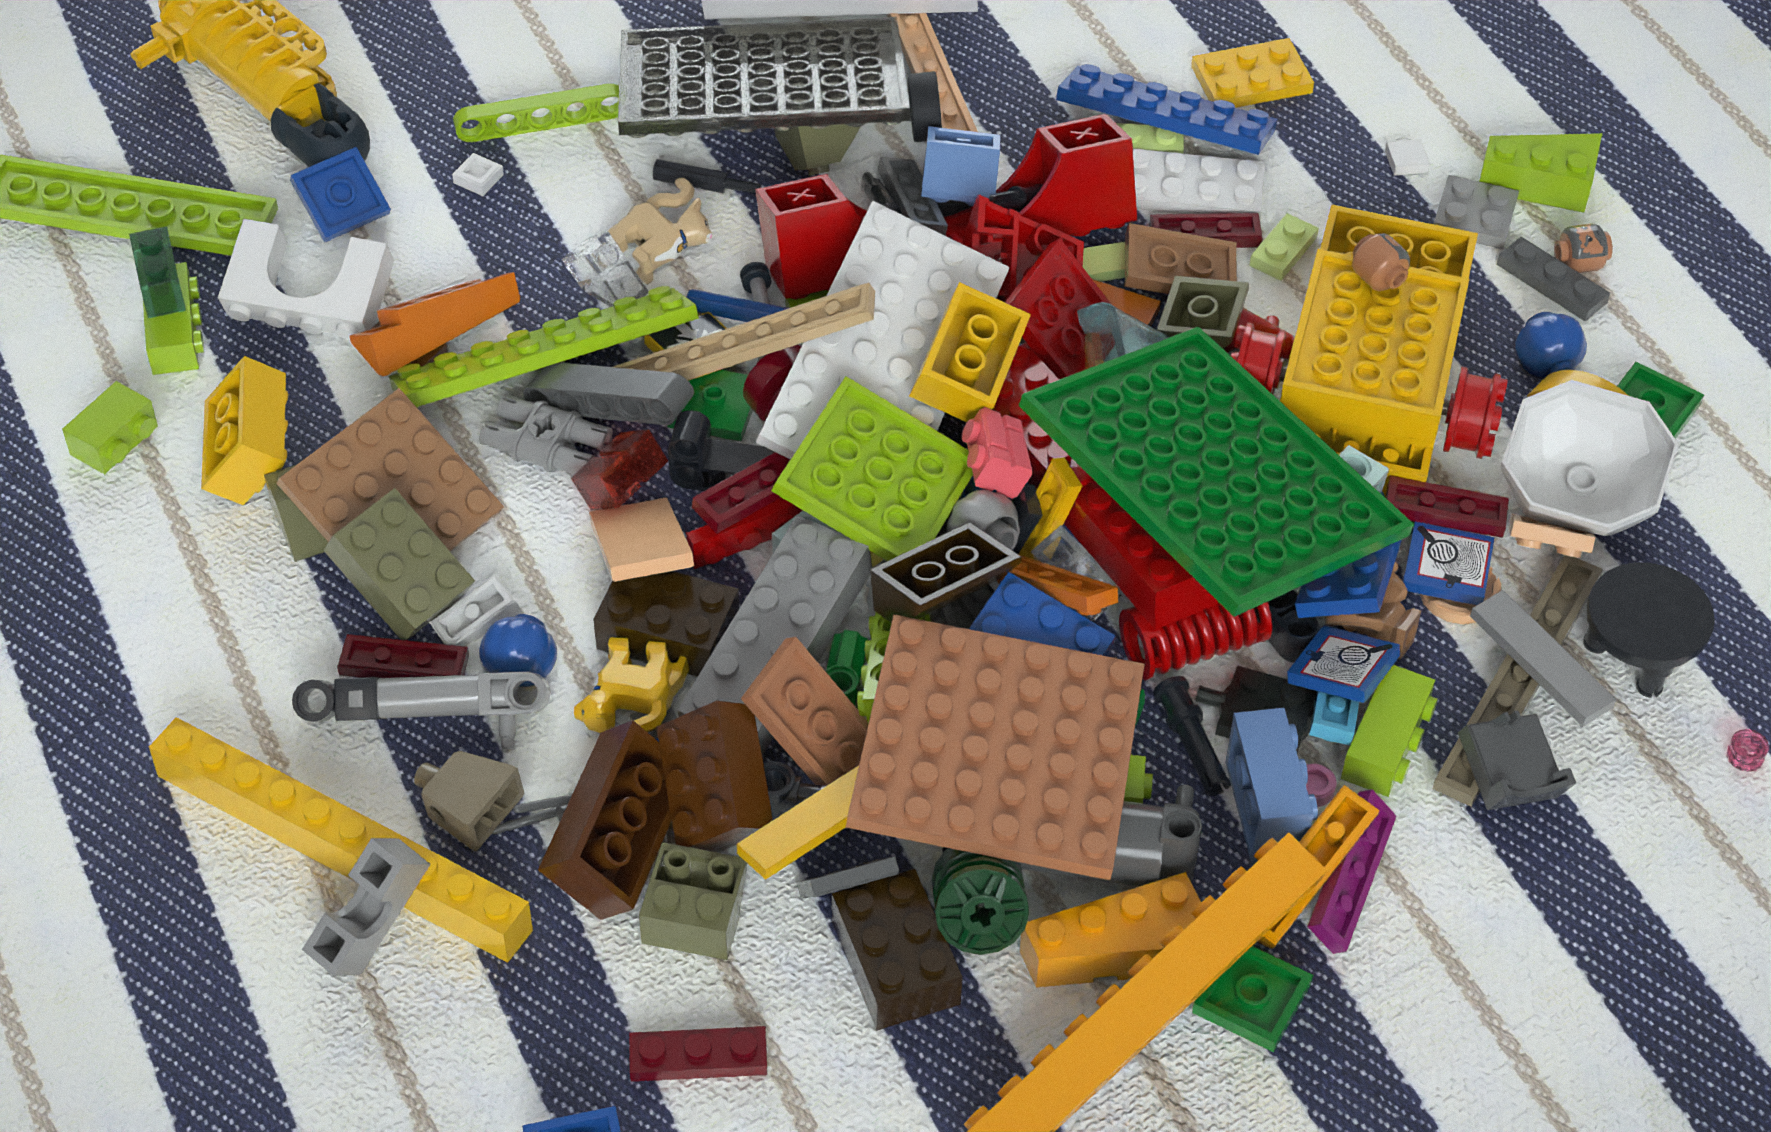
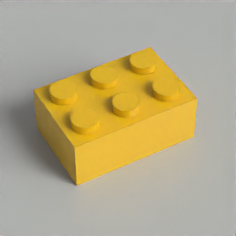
[909,282,1031,422]
[201,356,288,505]

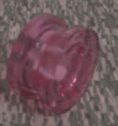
[1726,729,1769,772]

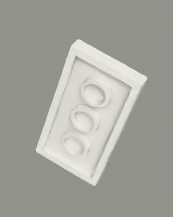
[1133,149,1265,219]

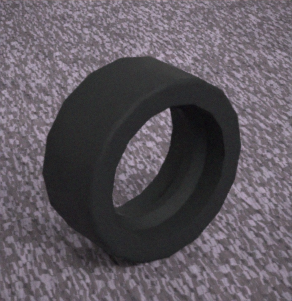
[907,71,942,142]

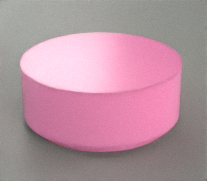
[1306,764,1337,807]

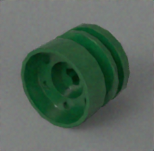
[931,848,1030,955]

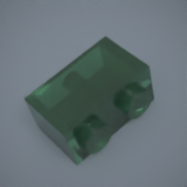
[129,226,186,318]

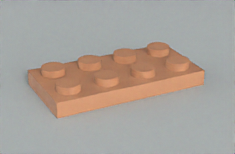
[741,636,868,786]

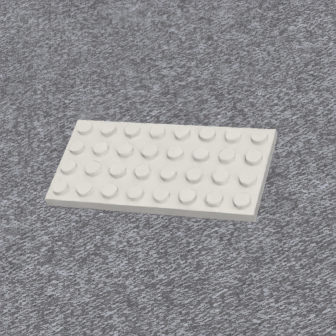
[756,201,1010,459]

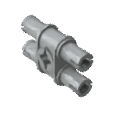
[479,393,613,480]

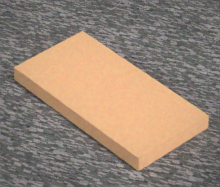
[589,498,694,582]

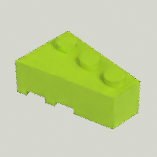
[1479,133,1602,213]

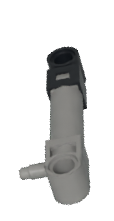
[292,672,551,749]

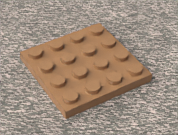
[276,388,504,552]

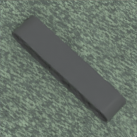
[523,363,694,425]

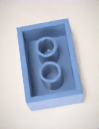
[1225,708,1318,866]

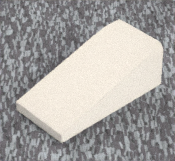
[429,575,524,646]

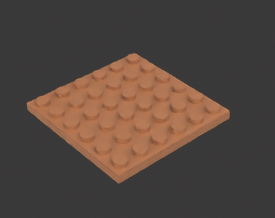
[846,615,1144,880]

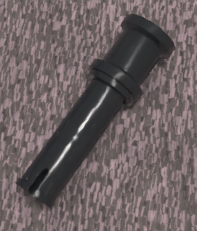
[1153,676,1231,796]

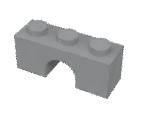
[302,838,430,976]

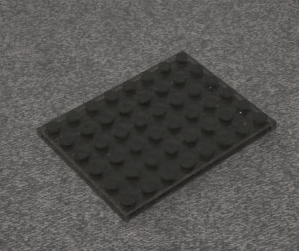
[618,17,910,138]

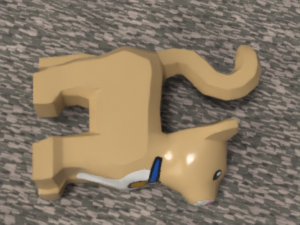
[599,178,713,285]

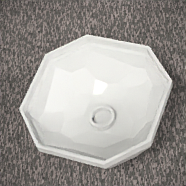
[1500,380,1679,536]

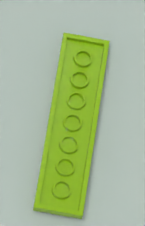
[0,154,278,256]
[388,286,699,407]

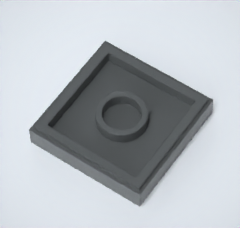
[796,856,899,898]

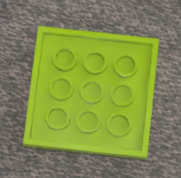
[771,376,973,561]

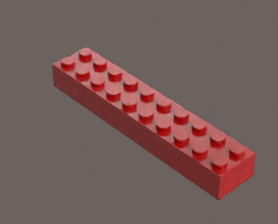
[992,343,1220,630]

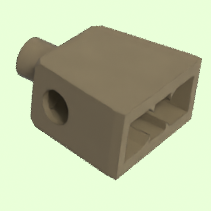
[414,751,525,852]

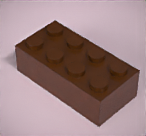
[538,720,672,920]

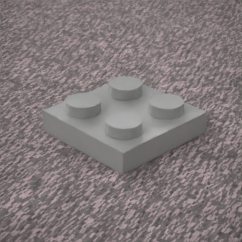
[1434,175,1519,249]

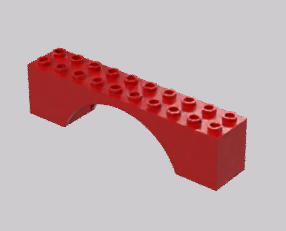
[755,114,1137,299]

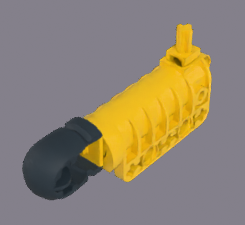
[130,0,370,167]

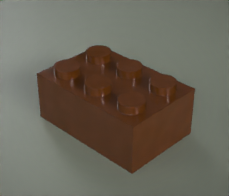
[656,700,773,852]

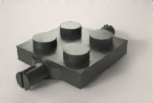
[1195,665,1316,754]

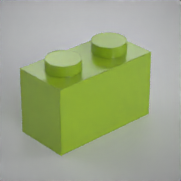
[62,381,158,475]

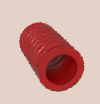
[1119,602,1272,681]

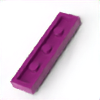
[1307,789,1397,954]

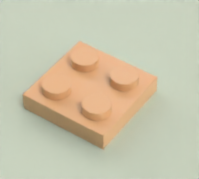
[1509,513,1595,558]

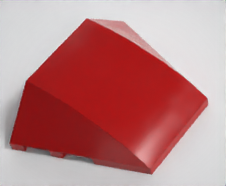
[963,194,1084,302]

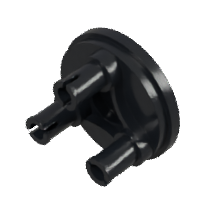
[1583,562,1715,698]

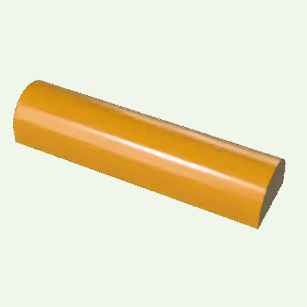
[1257,785,1380,949]

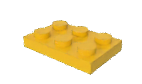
[1191,38,1314,108]

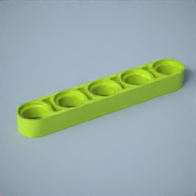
[453,83,627,142]

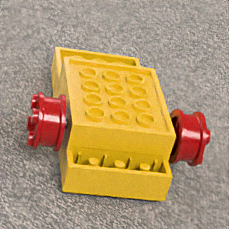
[1231,204,1508,498]

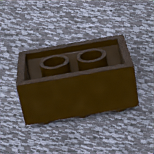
[870,522,1021,623]

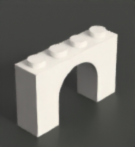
[218,219,394,340]

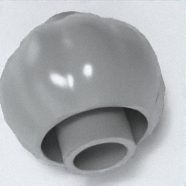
[946,490,1020,550]

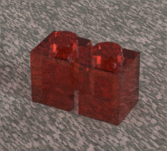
[571,429,668,510]

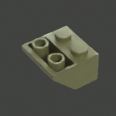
[639,842,747,960]

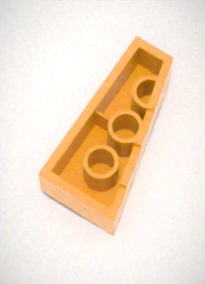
[1019,872,1201,988]

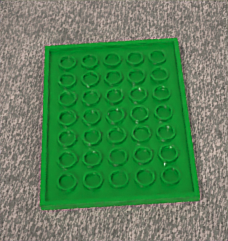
[1019,327,1414,617]

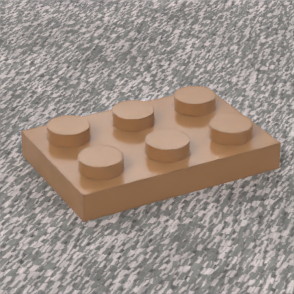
[1125,223,1237,294]

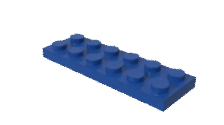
[1056,64,1278,155]

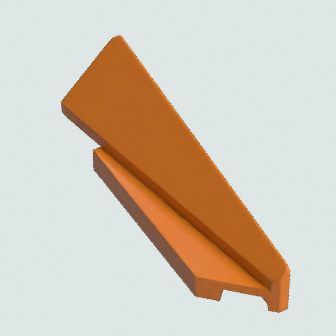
[349,272,520,376]

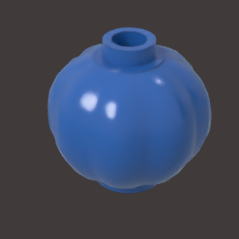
[1515,312,1587,378]
[479,614,557,687]

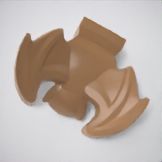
[1325,562,1421,660]

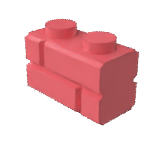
[962,407,1033,499]

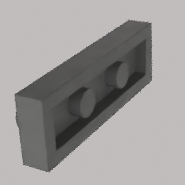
[1496,236,1610,322]

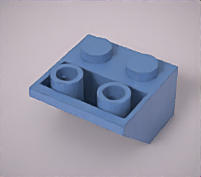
[921,126,1000,206]

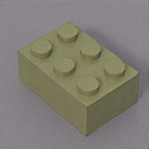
[323,488,475,640]

